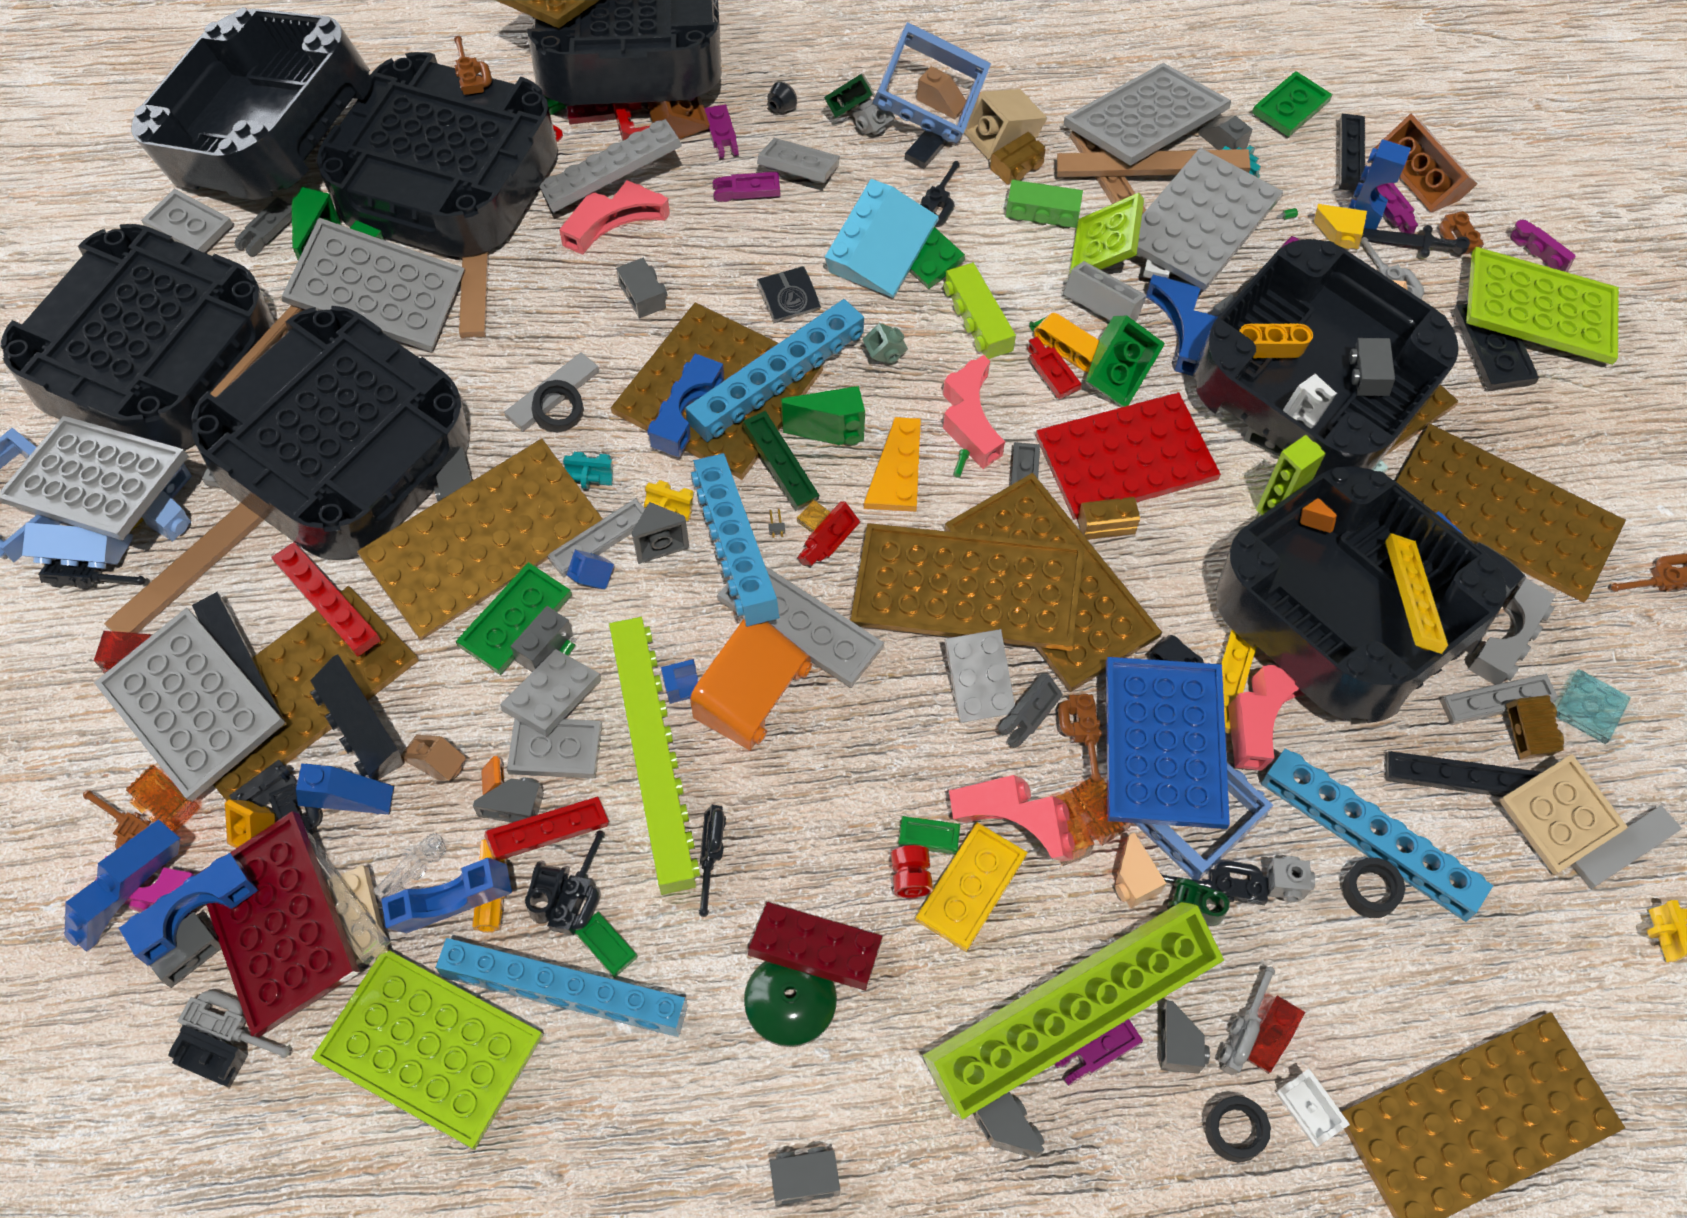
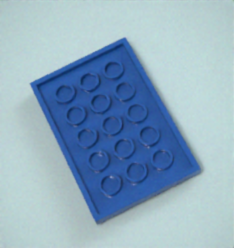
[1106,657,1230,829]

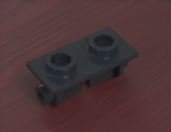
[229,760,297,807]

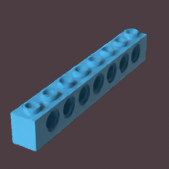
[685,299,864,442]
[691,453,780,627]
[1261,748,1494,922]
[435,938,688,1037]

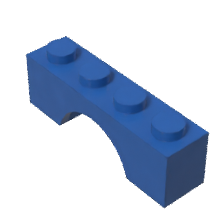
[1348,139,1411,229]
[647,354,724,457]
[119,853,258,966]
[381,858,512,934]

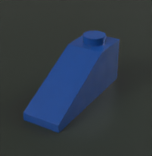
[296,763,394,815]

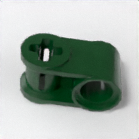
[1167,878,1230,926]

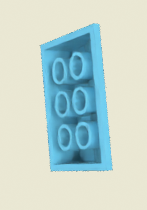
[825,179,939,298]

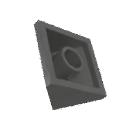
[631,502,690,564]

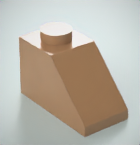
[917,66,966,119]
[400,734,466,781]

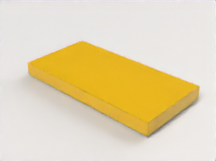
[915,822,1028,953]

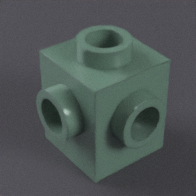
[862,323,908,365]

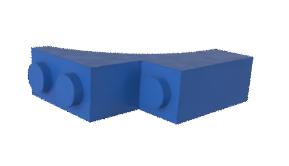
[1146,275,1218,376]
[64,819,180,952]

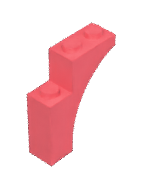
[559,180,670,255]
[943,355,1005,469]
[1228,665,1305,771]
[949,775,1075,862]

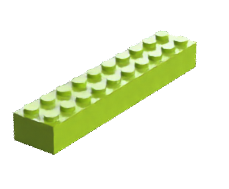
[922,902,1224,1120]

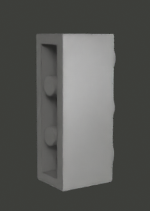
[1063,261,1147,322]

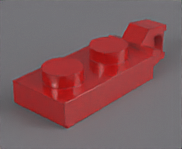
[1027,336,1082,399]
[797,501,860,566]

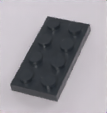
[1453,303,1539,391]

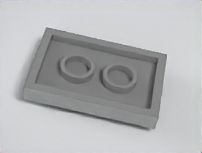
[757,138,840,183]
[141,189,233,253]
[944,629,1015,723]
[500,649,601,737]
[507,718,602,778]

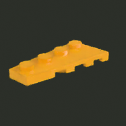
[863,417,921,512]

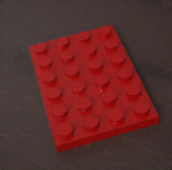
[1035,392,1221,520]

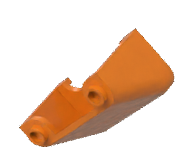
[690,619,812,751]

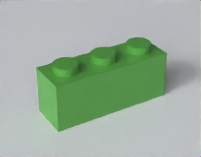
[1005,180,1083,228]

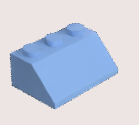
[22,523,133,569]

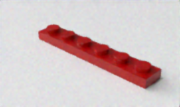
[271,542,381,657]

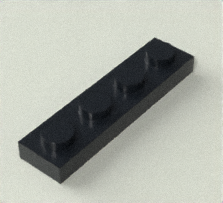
[1339,113,1365,191]

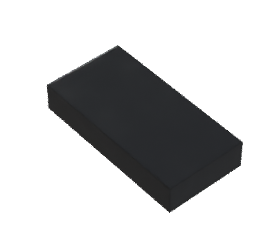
[905,131,948,169]

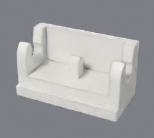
[1283,374,1337,428]
[1276,1069,1350,1148]

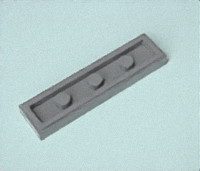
[504,352,599,432]
[548,498,645,578]
[1440,674,1559,725]
[1571,805,1682,889]

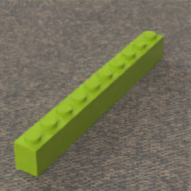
[609,617,700,895]

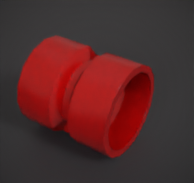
[891,845,933,898]

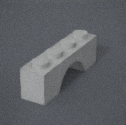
[1468,578,1556,685]

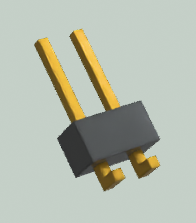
[768,509,785,538]

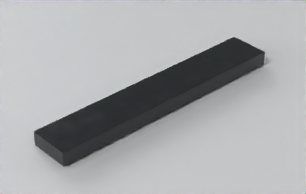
[192,592,287,728]
[1385,751,1542,797]

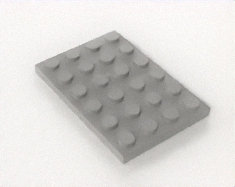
[1064,63,1231,166]
[1137,148,1283,291]
[282,218,465,352]
[0,416,189,541]
[94,607,286,802]

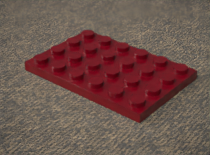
[196,811,360,1037]

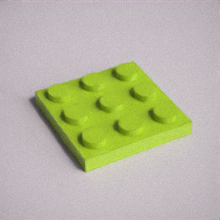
[1070,193,1144,273]

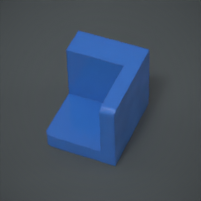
[566,549,614,589]
[661,659,699,704]

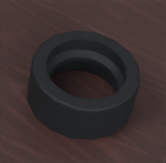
[531,380,583,432]
[1342,858,1406,918]
[1205,1096,1271,1163]

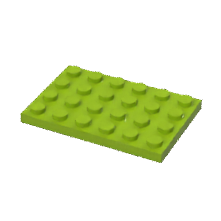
[1466,247,1619,365]
[311,950,544,1151]

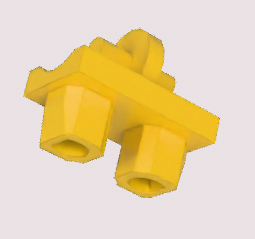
[644,480,694,521]
[1647,900,1687,962]

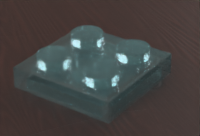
[1556,669,1631,744]

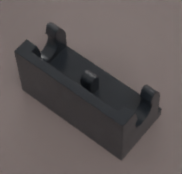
[168,1025,248,1088]

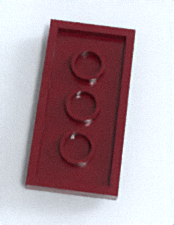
[748,902,883,991]

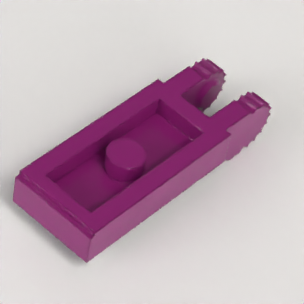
[704,104,739,159]
[712,172,780,202]
[1510,219,1576,272]
[1055,1019,1143,1086]

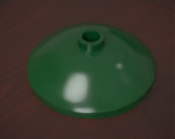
[744,961,837,1047]

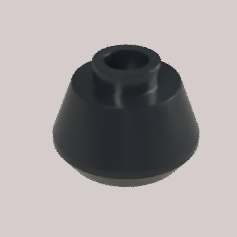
[767,82,797,113]

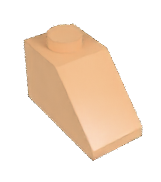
[1115,832,1166,908]

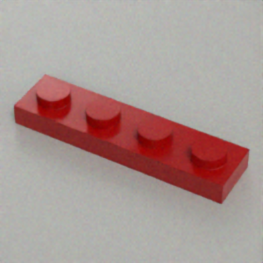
[484,796,609,861]

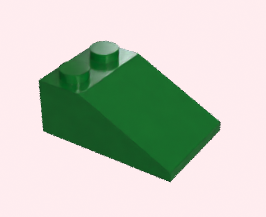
[291,187,341,261]
[1086,315,1165,407]
[781,386,865,445]

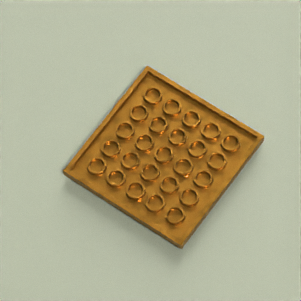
[611,302,823,480]

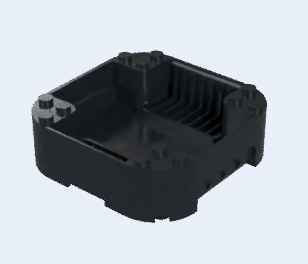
[527,0,722,106]
[131,7,372,200]
[317,52,557,258]
[0,224,275,449]
[1193,239,1458,479]
[191,306,469,559]
[1216,466,1506,723]

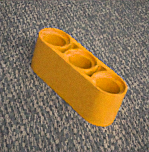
[1034,312,1099,372]
[1239,324,1313,358]

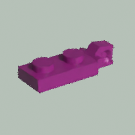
[1377,183,1418,234]

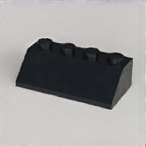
[310,654,403,781]

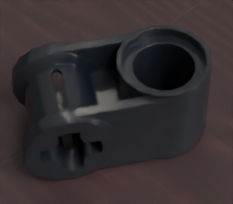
[1149,635,1204,663]
[525,861,569,924]

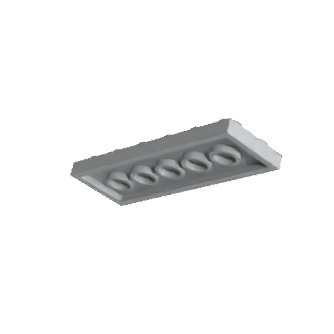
[540,119,682,213]
[717,566,884,688]

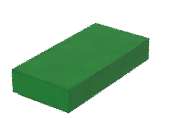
[898,816,961,855]
[575,912,638,978]

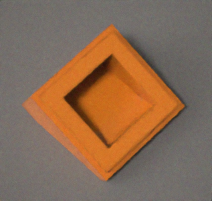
[1300,498,1337,533]
[481,756,505,795]

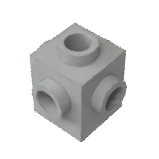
[853,98,895,135]
[1267,856,1315,902]

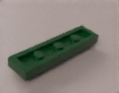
[742,410,820,511]

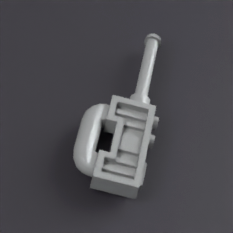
[1360,237,1424,299]
[1218,966,1275,1075]
[177,990,290,1058]

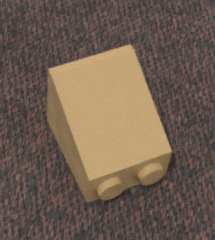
[964,89,1047,160]

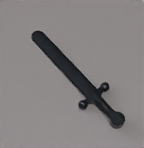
[1362,225,1470,258]

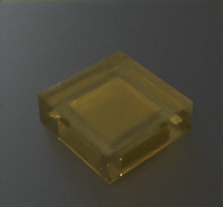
[797,500,830,533]

